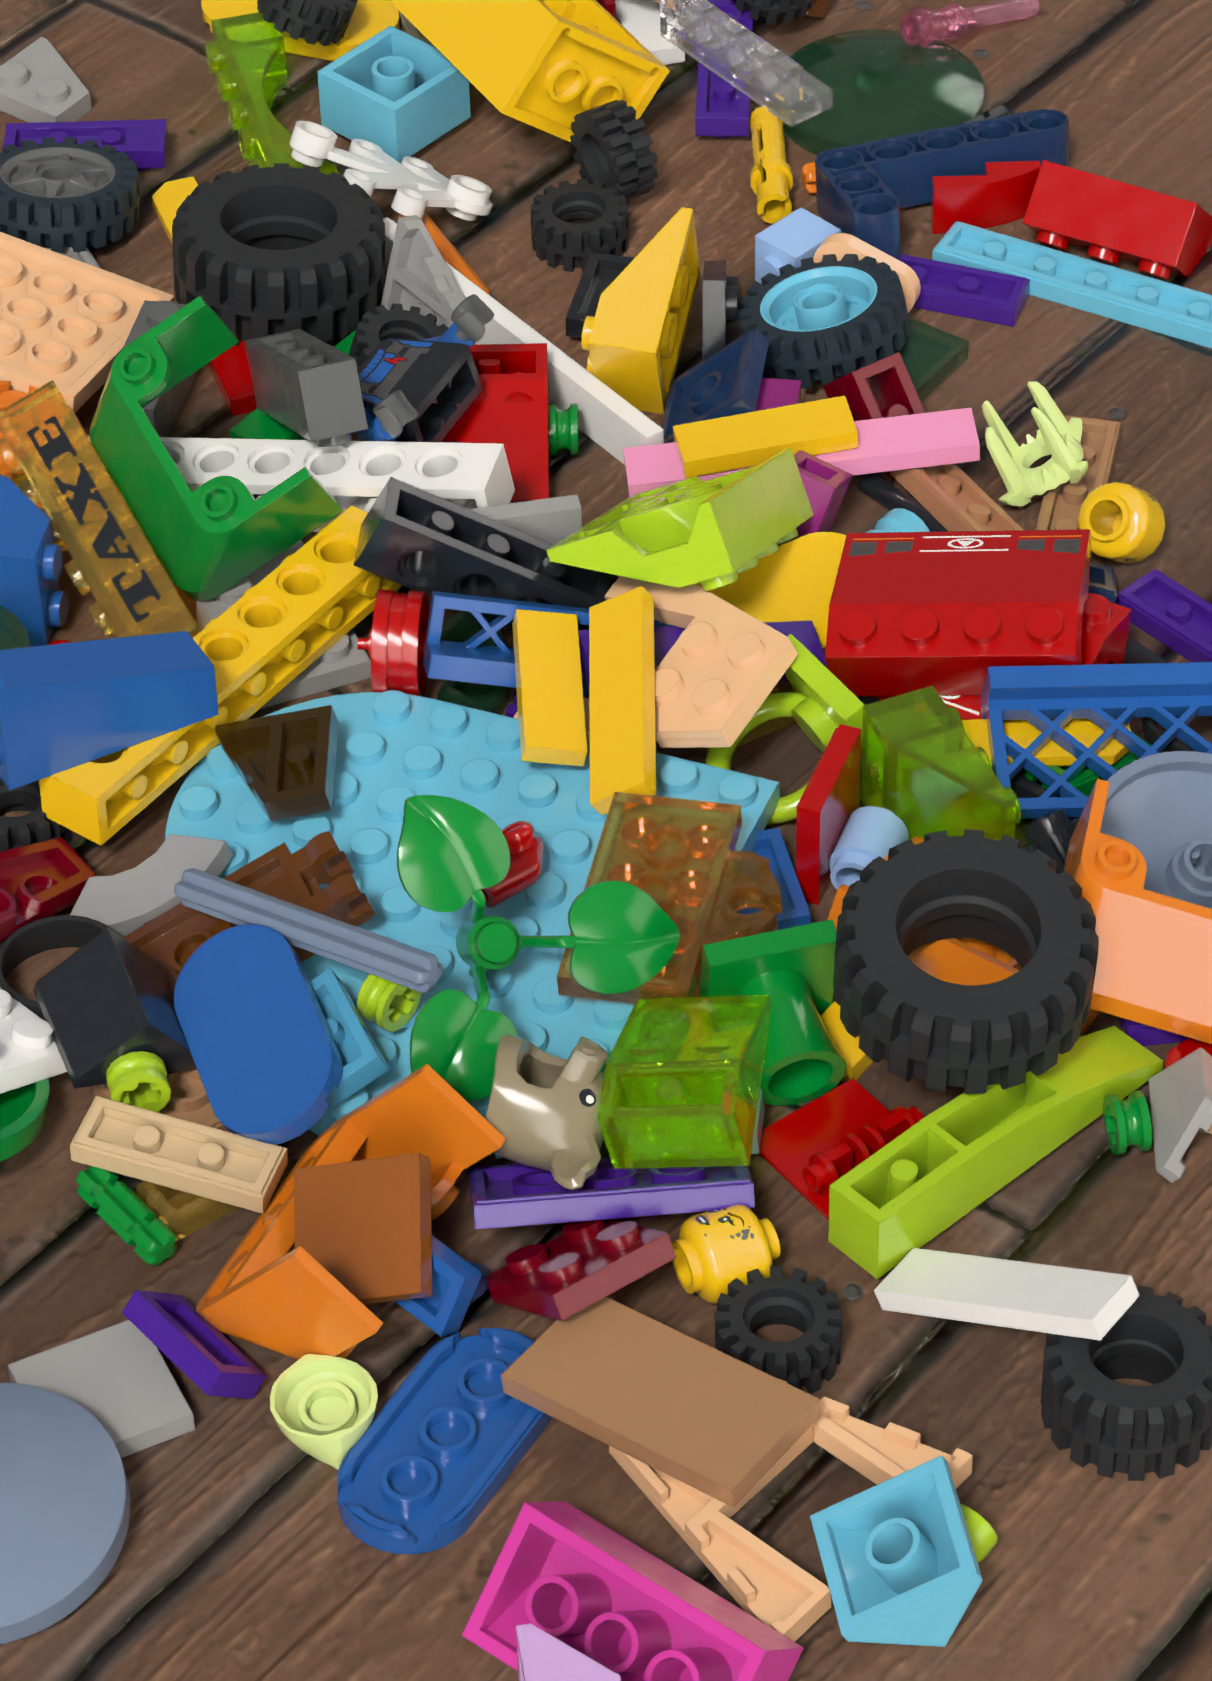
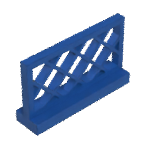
[980,662,1212,819]

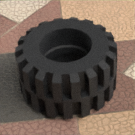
[1040,1285,1212,1481]

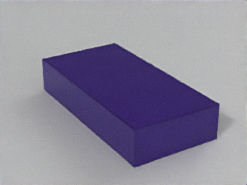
[122,1290,266,1399]

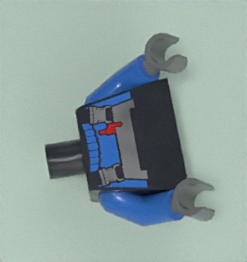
[354,294,494,442]

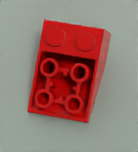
[441,343,549,503]

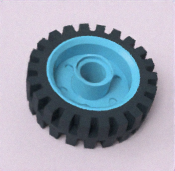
[737,254,910,388]

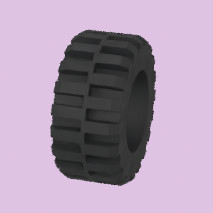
[172,163,385,346]
[833,829,1099,1094]

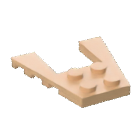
[513,576,798,748]
[609,1377,973,1642]

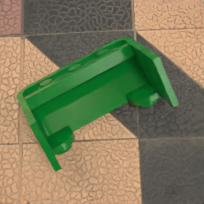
[89,296,343,600]

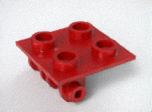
[759,1078,924,1221]

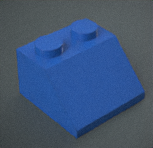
[0,475,69,648]

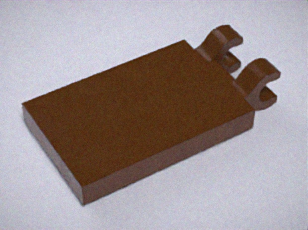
[122,831,376,992]

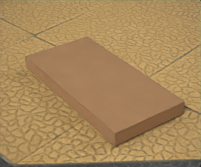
[501,1297,820,1508]

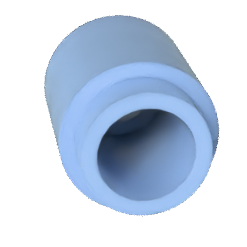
[829,806,909,890]

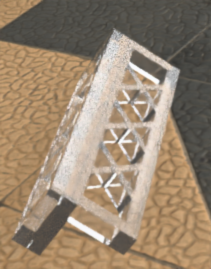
[660,0,833,127]

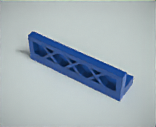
[423,591,672,696]

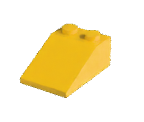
[581,207,700,414]

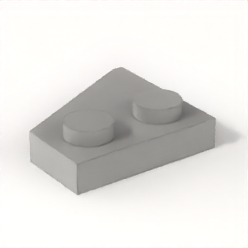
[380,215,465,328]

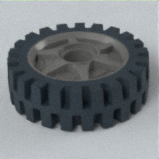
[0,137,140,253]

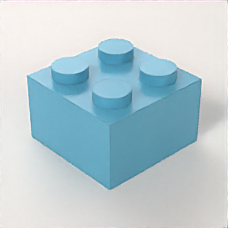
[317,25,471,163]

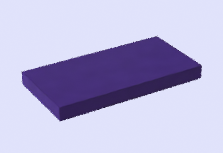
[469,1151,755,1230]

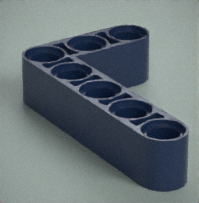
[815,109,1069,259]

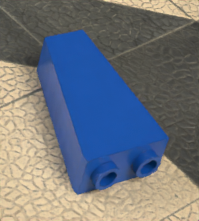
[0,631,219,791]

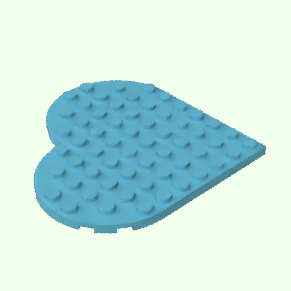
[165,690,780,1159]

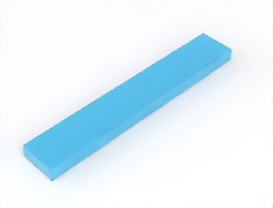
[932,221,1212,349]

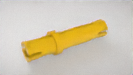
[749,106,793,224]

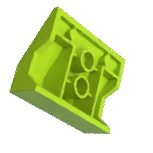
[546,447,814,591]

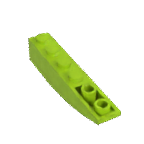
[828,1026,1164,1279]

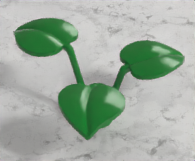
[397,795,680,1103]

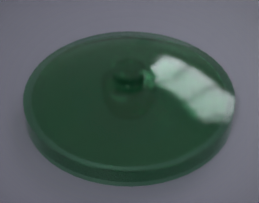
[773,29,985,155]

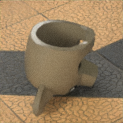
[486,1034,628,1190]

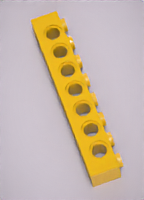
[39,505,402,846]

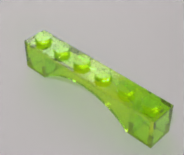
[205,12,339,175]

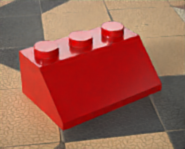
[1022,160,1212,281]

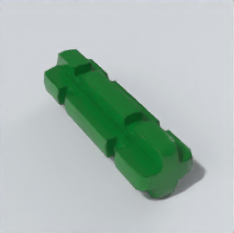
[76,1166,177,1266]

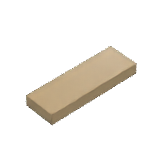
[70,1096,288,1214]

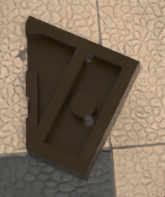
[215,705,339,821]

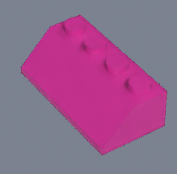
[462,1502,804,1681]

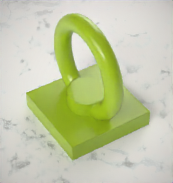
[706,634,898,824]

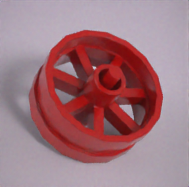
[357,590,430,697]

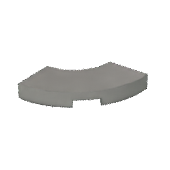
[70,834,233,937]

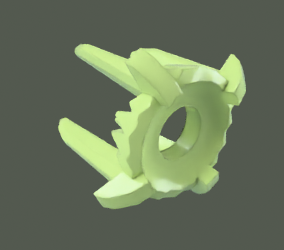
[982,381,1089,506]

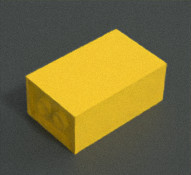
[389,0,670,142]

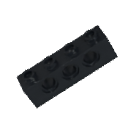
[354,477,610,630]

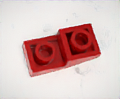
[931,161,1041,234]

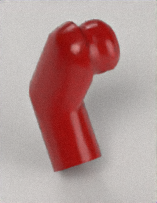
[481,821,544,908]

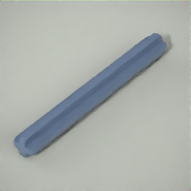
[174,868,443,993]

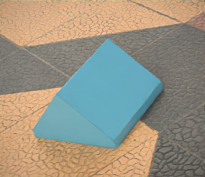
[810,1455,983,1647]

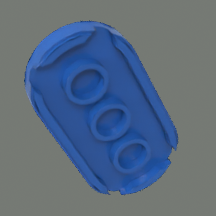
[174,924,342,1145]
[337,1327,552,1554]

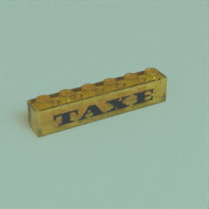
[0,380,202,638]

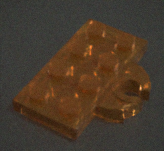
[557,792,782,1010]

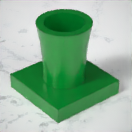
[697,919,846,1106]

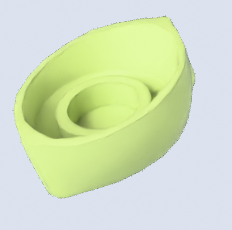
[270,1354,378,1470]

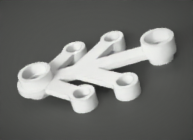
[289,121,493,221]

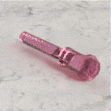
[900,0,1039,49]

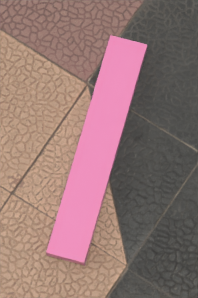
[623,408,980,497]

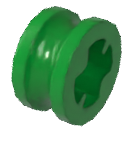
[549,403,579,456]
[1103,1090,1152,1156]

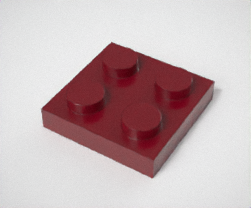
[485,1219,677,1321]

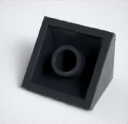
[34,927,197,1089]

